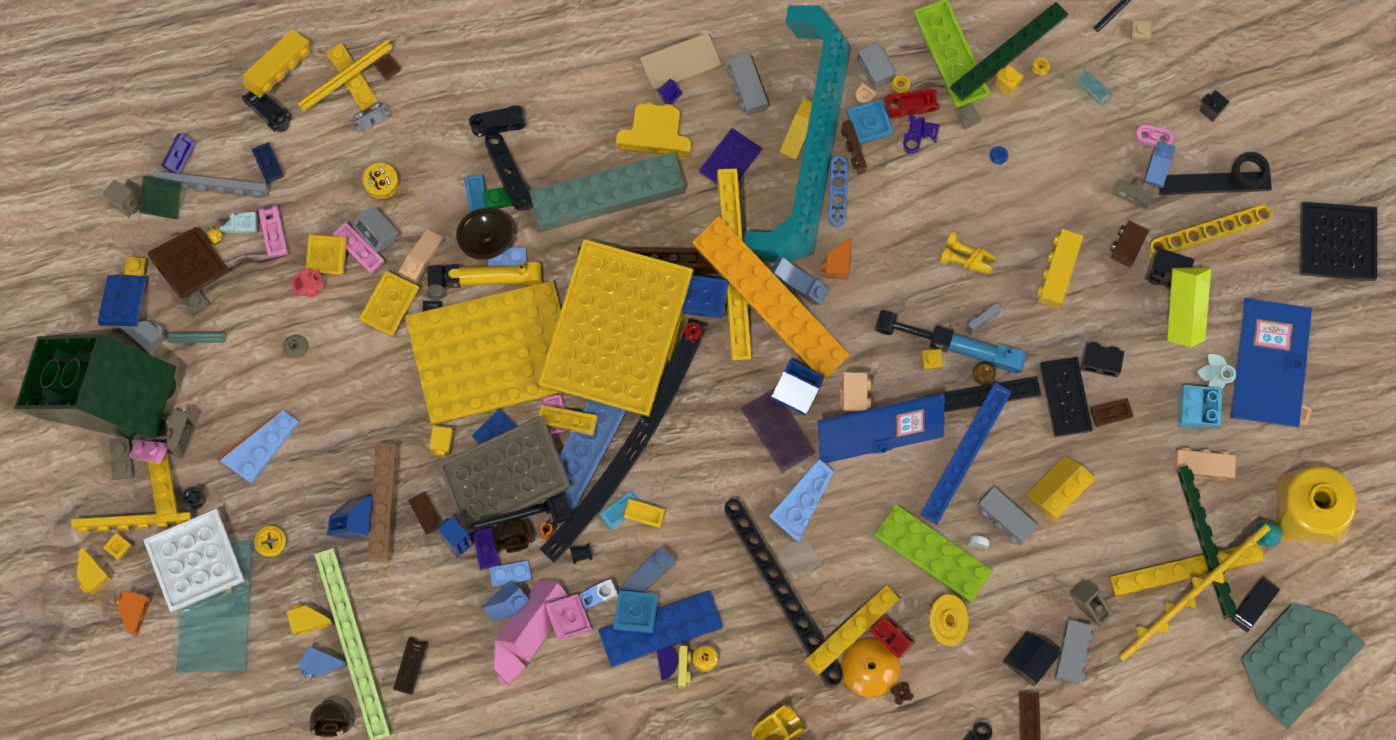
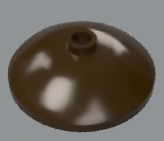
[456,208,513,260]

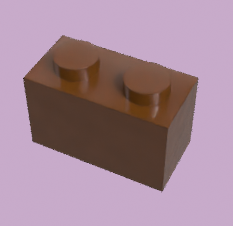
[1110,221,1149,268]

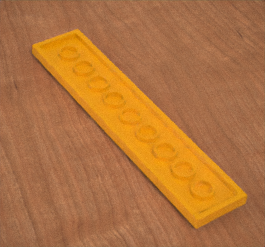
[691,216,850,381]

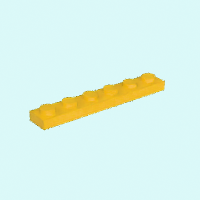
[71,512,194,533]
[804,585,900,676]

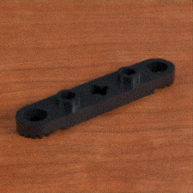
[484,132,531,211]

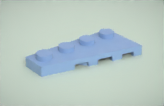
[220,411,299,484]
[768,459,834,543]

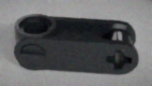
[241,91,292,133]
[469,105,526,137]

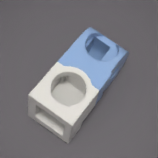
[579,579,618,610]

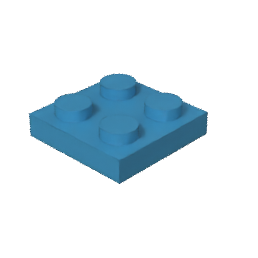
[846,99,894,145]
[613,591,659,633]

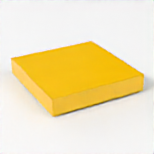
[305,234,347,275]

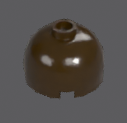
[493,519,532,553]
[310,700,350,737]

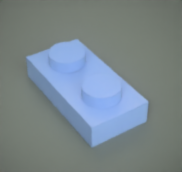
[488,248,526,266]
[489,560,532,588]

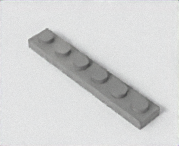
[152,171,269,198]

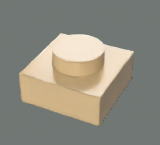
[1131,20,1151,41]

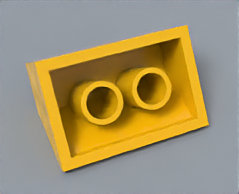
[1025,456,1096,523]

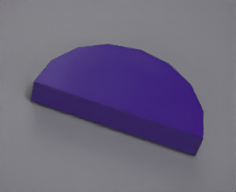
[657,647,678,681]

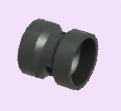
[183,486,206,509]

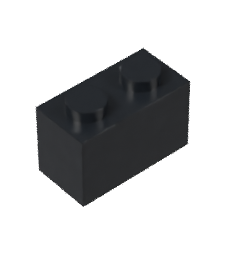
[1080,342,1125,378]

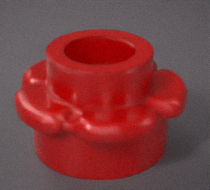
[683,322,702,340]

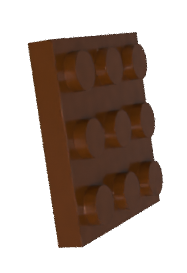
[148,226,229,299]

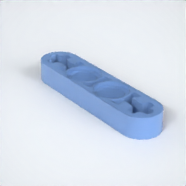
[828,155,848,227]

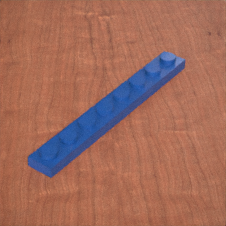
[920,382,1012,525]

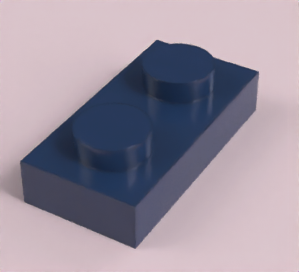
[252,142,284,184]

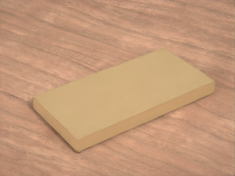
[640,33,722,92]

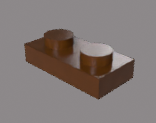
[1090,398,1134,428]
[408,492,441,535]

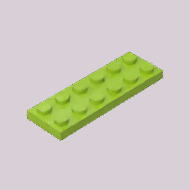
[913,0,991,110]
[874,504,993,603]

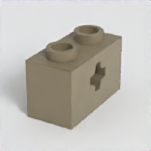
[103,179,140,218]

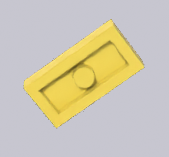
[678,646,691,688]

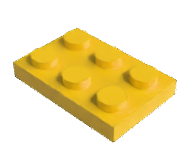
[359,271,420,338]

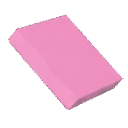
[545,594,592,642]

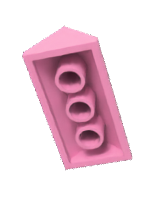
[495,580,569,663]

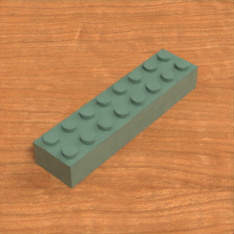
[529,152,685,232]

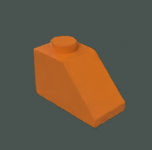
[822,238,851,280]
[117,590,151,637]

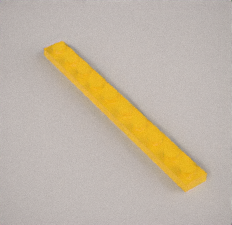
[717,169,751,361]

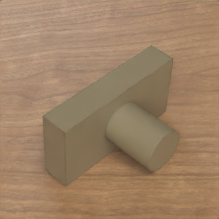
[1112,177,1154,209]

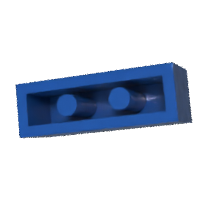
[438,517,473,557]

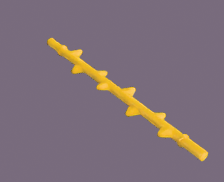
[1118,523,1271,662]

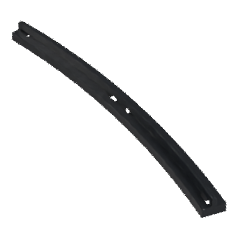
[540,318,707,563]

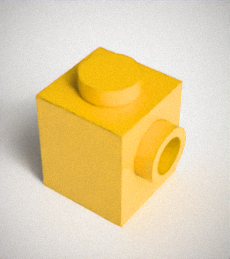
[994,65,1024,97]

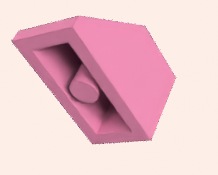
[494,641,526,686]

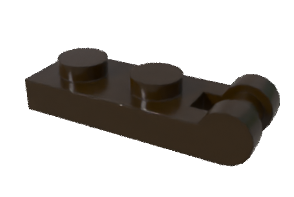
[393,637,429,695]

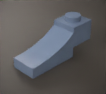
[771,257,829,305]

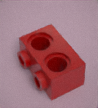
[869,616,916,659]

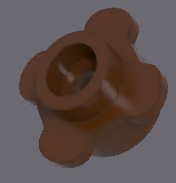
[890,682,913,705]

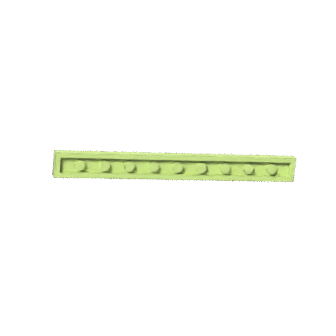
[315,548,391,740]

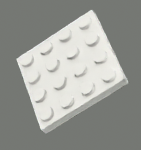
[143,509,245,613]

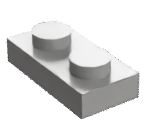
[966,303,1002,335]

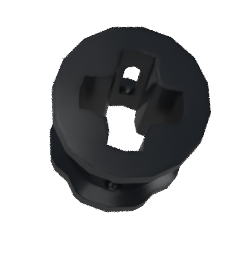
[570,543,592,564]

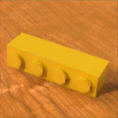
[243,29,310,98]
[1036,229,1084,309]

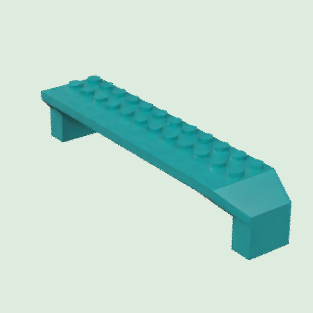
[744,5,851,263]

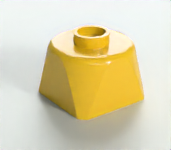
[1276,466,1356,545]

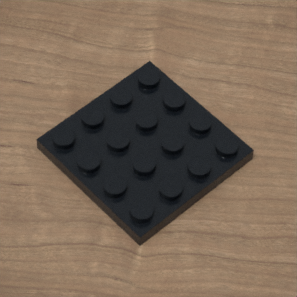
[1300,202,1377,281]

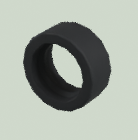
[1231,152,1270,190]

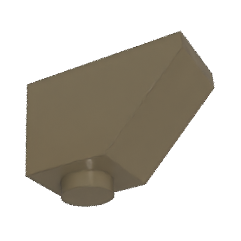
[1070,581,1113,627]

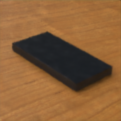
[1039,357,1093,438]

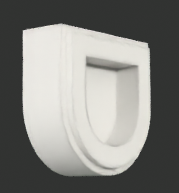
[968,535,990,550]

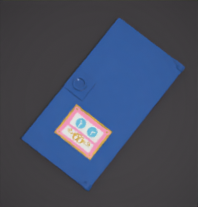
[1230,298,1312,428]
[817,393,945,463]

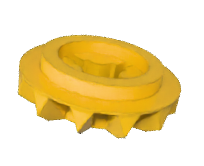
[254,526,286,557]

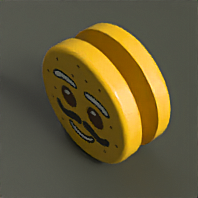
[362,162,399,200]

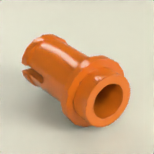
[539,522,555,540]

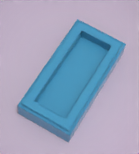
[464,175,485,212]

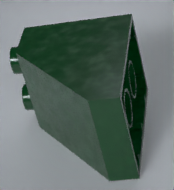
[14,334,177,440]

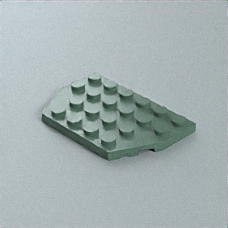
[1241,603,1366,729]

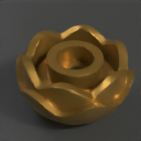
[972,362,996,386]

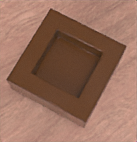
[374,54,401,81]

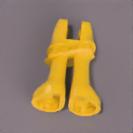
[939,230,997,274]

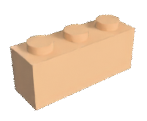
[1173,448,1236,482]

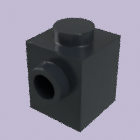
[1199,90,1230,122]

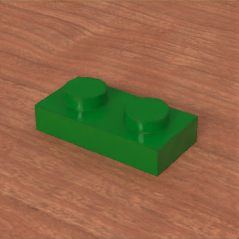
[482,187,524,209]

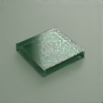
[140,175,182,219]

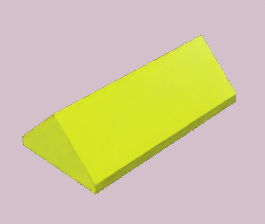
[1167,268,1211,348]

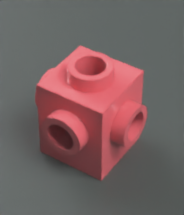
[290,268,324,298]

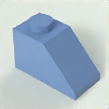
[1145,141,1176,188]
[481,580,530,621]
[298,646,347,679]

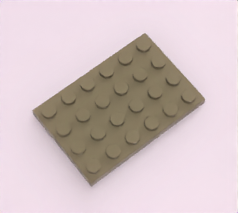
[438,416,572,535]

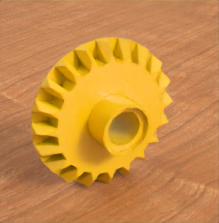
[927,594,969,646]

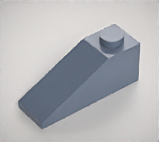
[619,546,676,593]

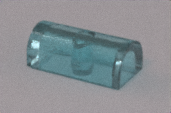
[1074,69,1112,106]

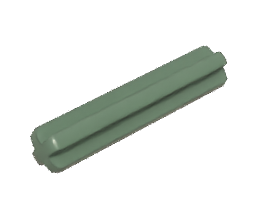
[167,332,225,343]

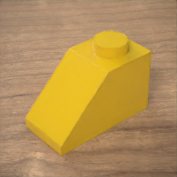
[76,548,112,596]
[286,604,333,637]

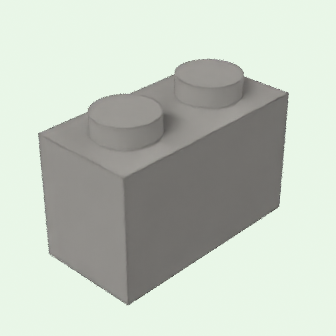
[857,42,896,89]
[352,207,399,253]

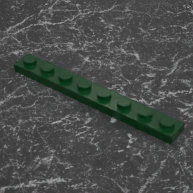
[950,2,1069,101]
[1176,465,1237,620]

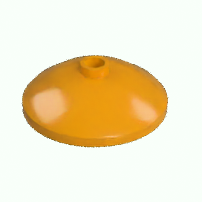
[840,638,900,698]

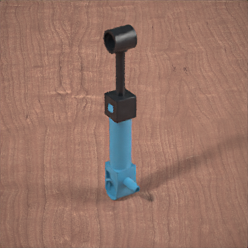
[875,310,1027,373]

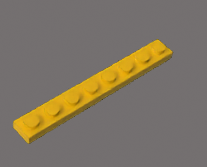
[1109,544,1265,597]

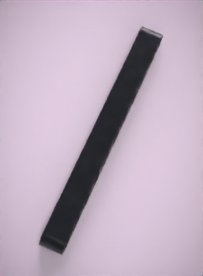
[724,499,842,688]

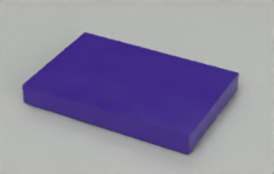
[699,128,762,185]

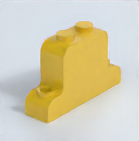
[616,102,691,158]

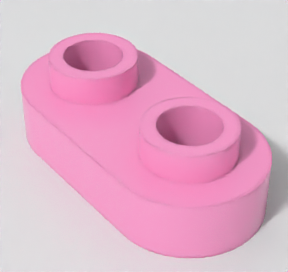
[1135,125,1173,147]

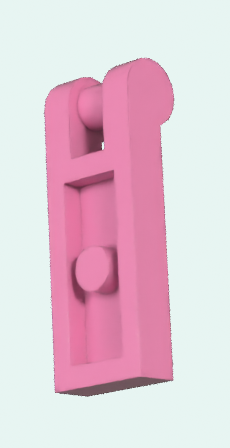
[258,205,288,259]

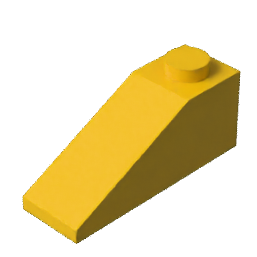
[779,98,812,161]

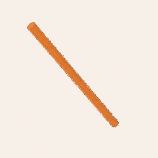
[216,416,274,461]

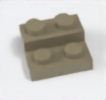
[166,407,195,459]

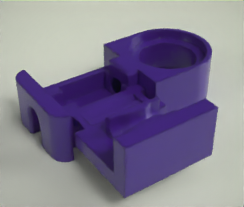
[903,115,940,154]

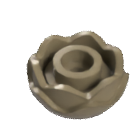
[283,335,307,358]

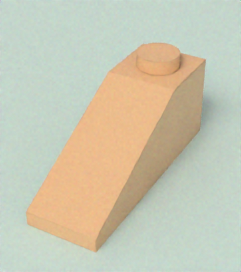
[399,229,444,286]

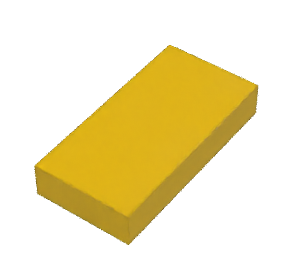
[622,499,666,528]

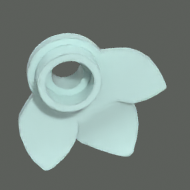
[1197,354,1236,389]

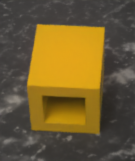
[429,426,453,457]

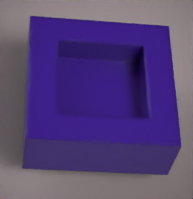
[657,79,682,105]

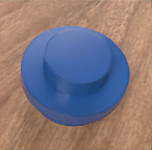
[989,146,1008,165]

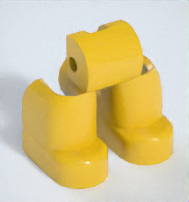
[751,705,810,740]

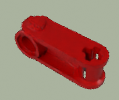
[884,89,940,119]

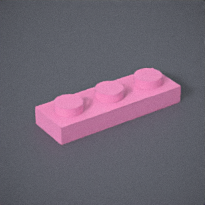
[332,222,385,275]

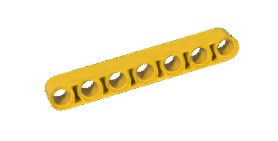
[1147,205,1272,258]

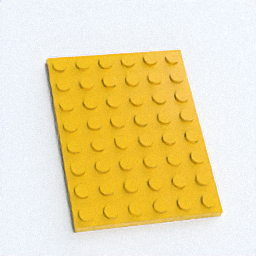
[538,239,694,417]
[405,281,565,426]

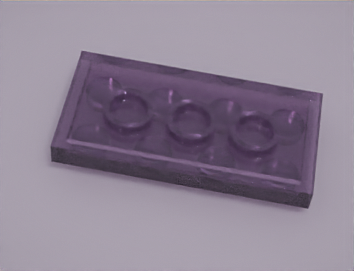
[741,389,815,473]

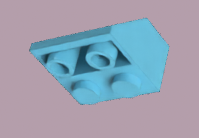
[1177,385,1222,429]

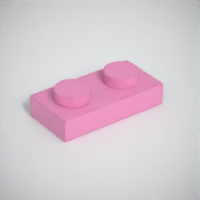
[129,440,168,464]

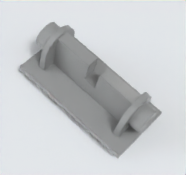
[350,102,390,132]

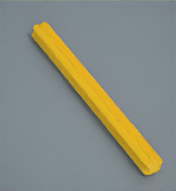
[298,40,392,111]

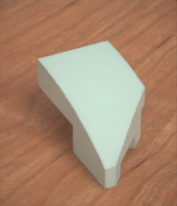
[219,212,258,233]

